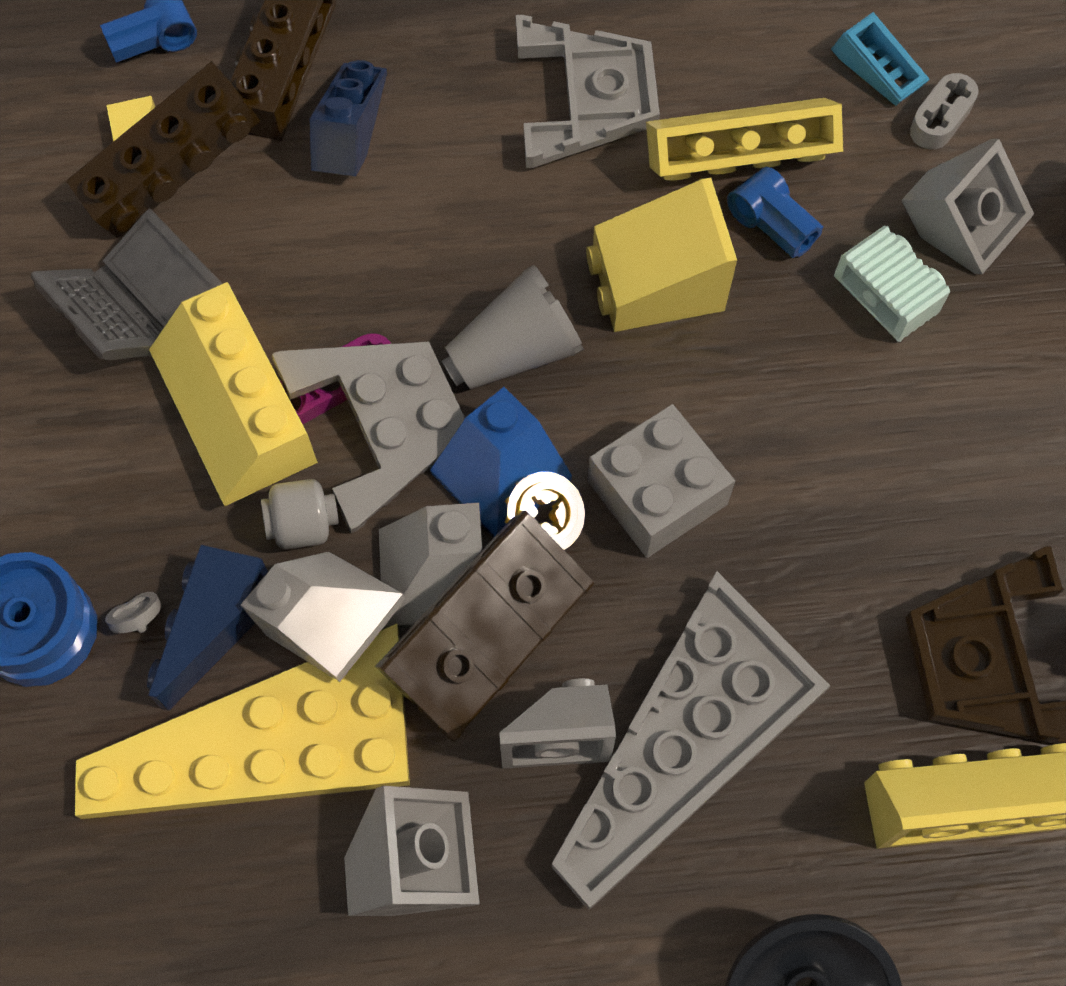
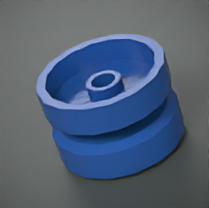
[0,552,97,687]

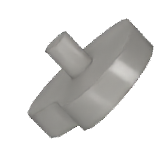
[105,592,162,633]

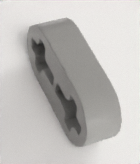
[910,73,979,150]

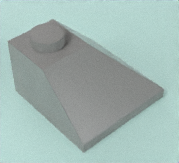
[901,139,1034,274]
[379,503,483,629]
[240,552,406,682]
[499,678,616,769]
[344,786,479,916]

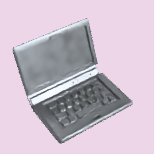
[31,209,222,360]

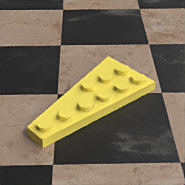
[75,624,410,819]

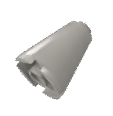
[442,265,584,389]

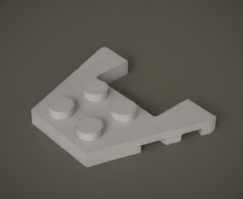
[516,15,660,168]
[272,342,465,534]

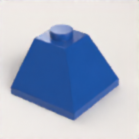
[430,387,572,538]

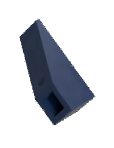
[310,60,387,176]
[147,545,268,711]

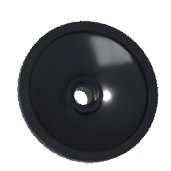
[725,914,902,986]

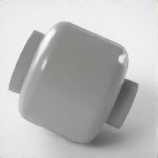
[261,479,338,550]

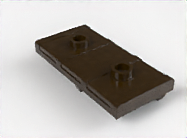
[375,510,595,742]

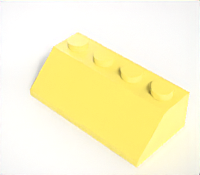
[149,282,318,506]
[864,743,1066,849]

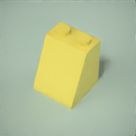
[586,178,737,332]

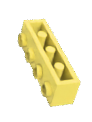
[646,98,843,180]

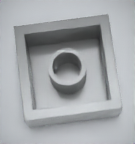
[588,404,735,558]

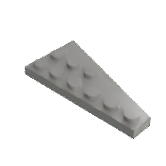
[552,571,830,910]

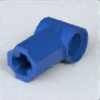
[100,0,197,63]
[727,166,824,258]

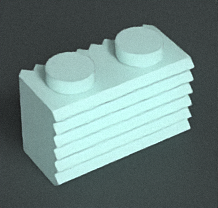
[834,226,950,342]

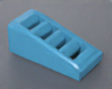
[831,12,930,106]

